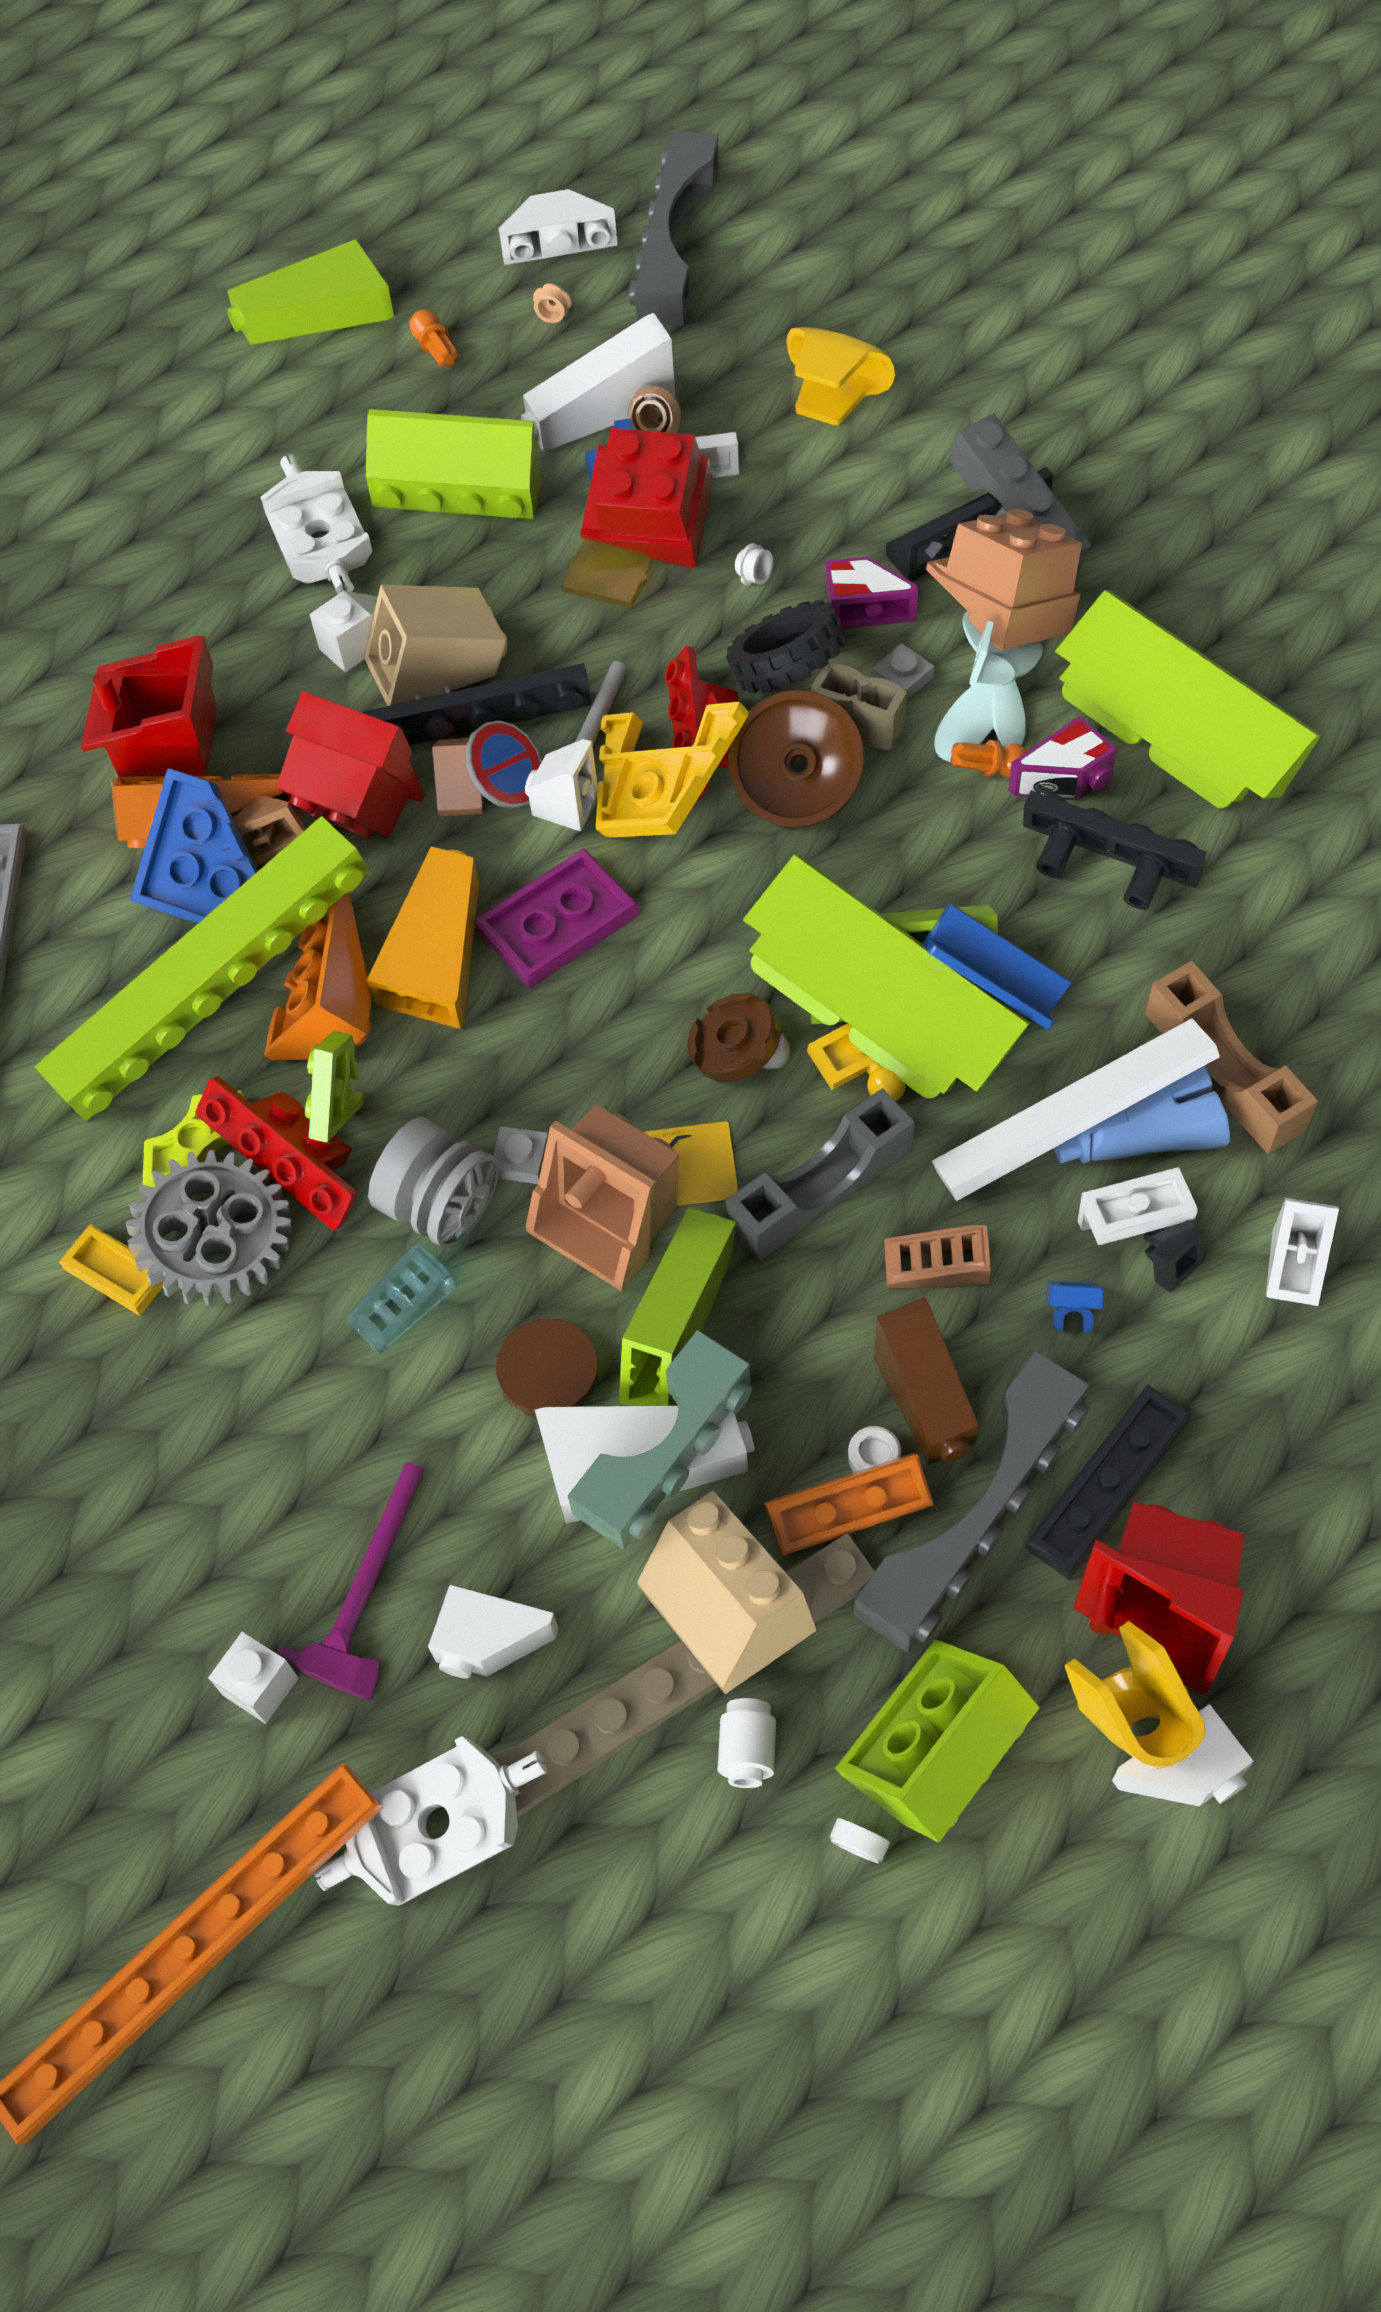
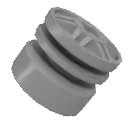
[368,1116,500,1249]

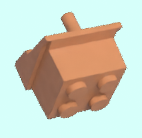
[926,509,1082,651]
[526,1105,679,1292]

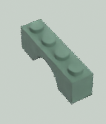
[568,1330,752,1550]

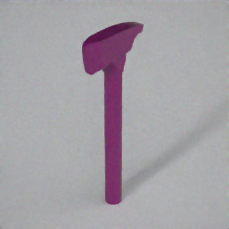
[276,1462,424,1700]

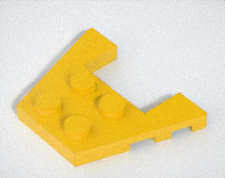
[596,702,749,838]

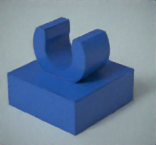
[1046,1280,1104,1333]

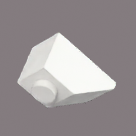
[309,591,378,673]
[525,739,598,831]
[428,1585,559,1679]
[1112,1704,1253,1806]

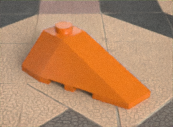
[111,774,284,848]
[264,892,372,1060]

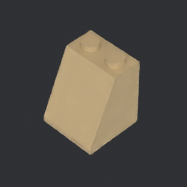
[364,584,507,706]

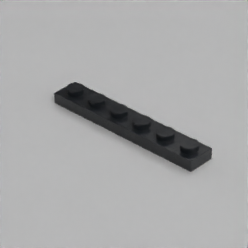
[361,663,591,746]

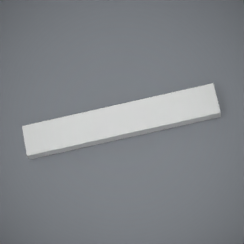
[932,1018,1220,1201]

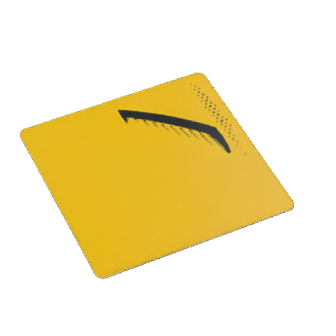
[643,1121,738,1206]

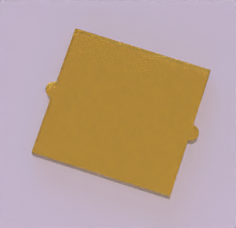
[561,539,654,608]

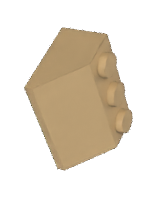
[637,1491,816,1694]

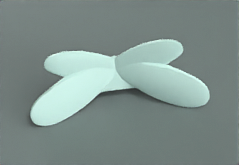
[934,611,1043,762]

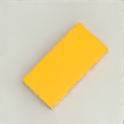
[59,1224,164,1316]

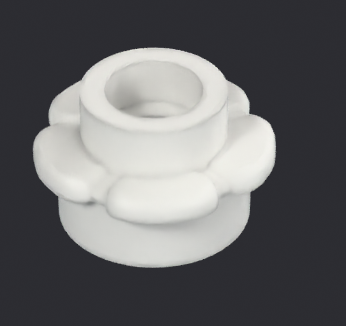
[735,543,773,586]

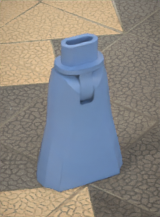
[1053,1065,1230,1164]

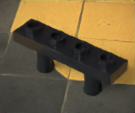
[1023,790,1207,910]

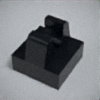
[1144,1220,1205,1293]

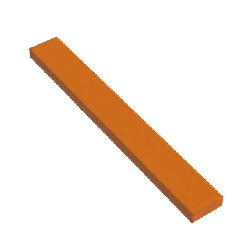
[0,1762,384,2145]

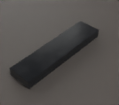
[1025,1384,1192,1580]

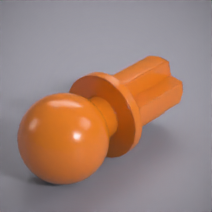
[409,309,458,368]
[950,740,1027,779]

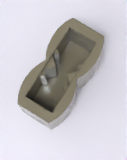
[811,663,907,750]

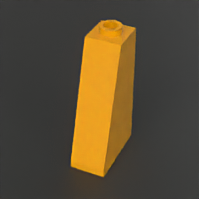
[367,846,479,1029]

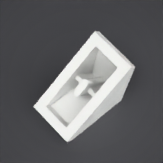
[1266,1198,1339,1306]

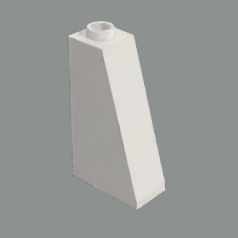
[521,313,675,452]
[535,1406,755,1524]

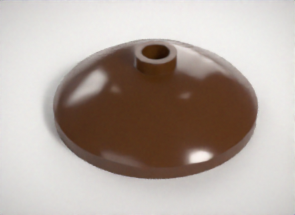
[728,690,864,828]

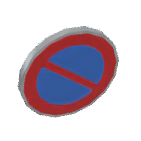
[466,721,542,809]

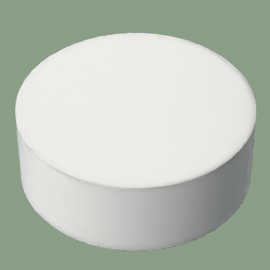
[848,1426,901,1473]
[829,1818,890,1863]

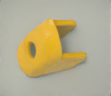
[787,327,895,426]
[1064,1621,1206,1769]

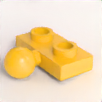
[807,1023,906,1102]

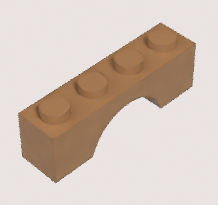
[1145,961,1318,1154]

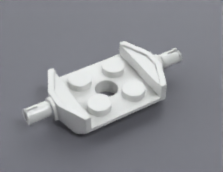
[261,455,372,594]
[314,1736,547,1906]

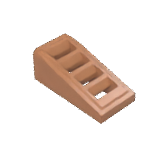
[884,1225,991,1289]

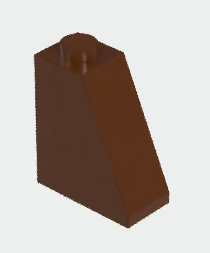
[874,1297,979,1465]

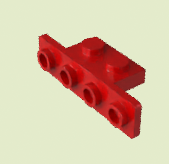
[665,645,738,808]
[195,1076,357,1230]

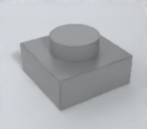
[872,643,934,701]
[493,1126,548,1184]

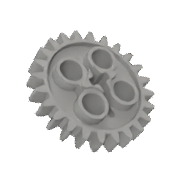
[126,1150,292,1306]

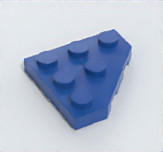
[130,768,258,924]

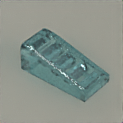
[346,1242,456,1354]

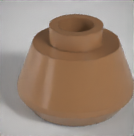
[628,386,681,433]

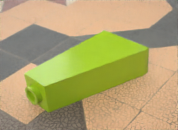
[227,239,394,345]
[619,1207,736,1406]

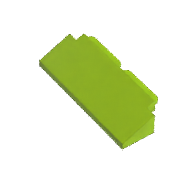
[1055,590,1321,808]
[743,854,1031,1099]

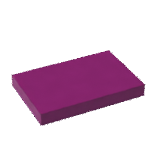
[473,848,640,989]

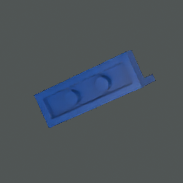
[923,903,1071,1030]

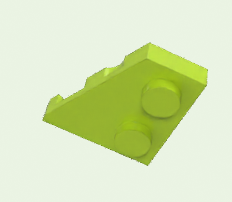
[305,1030,364,1142]

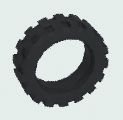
[726,600,846,693]

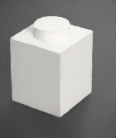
[208,1632,299,1724]

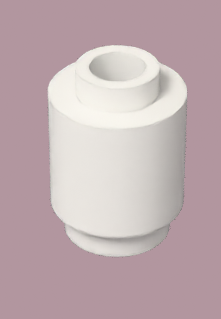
[718,1698,776,1788]

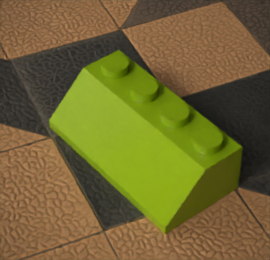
[366,409,543,519]

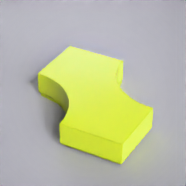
[143,1091,244,1188]

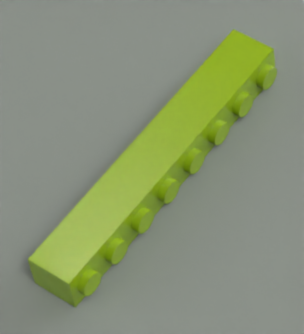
[34,816,370,1122]

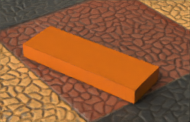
[764,1453,934,1556]

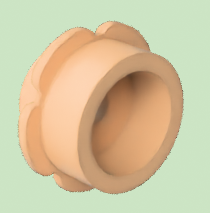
[533,283,572,323]

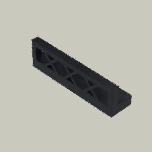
[886,467,1053,581]

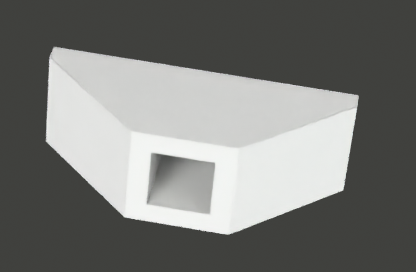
[499,189,617,265]

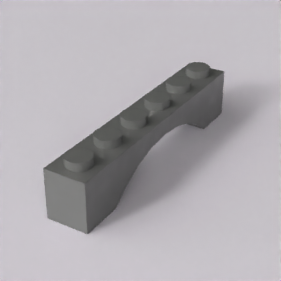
[629,131,719,326]
[854,1351,1090,1653]

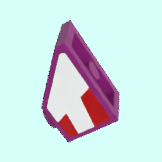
[825,557,918,628]
[1008,716,1117,800]

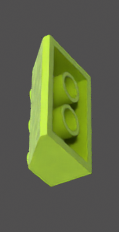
[835,1639,1040,1842]

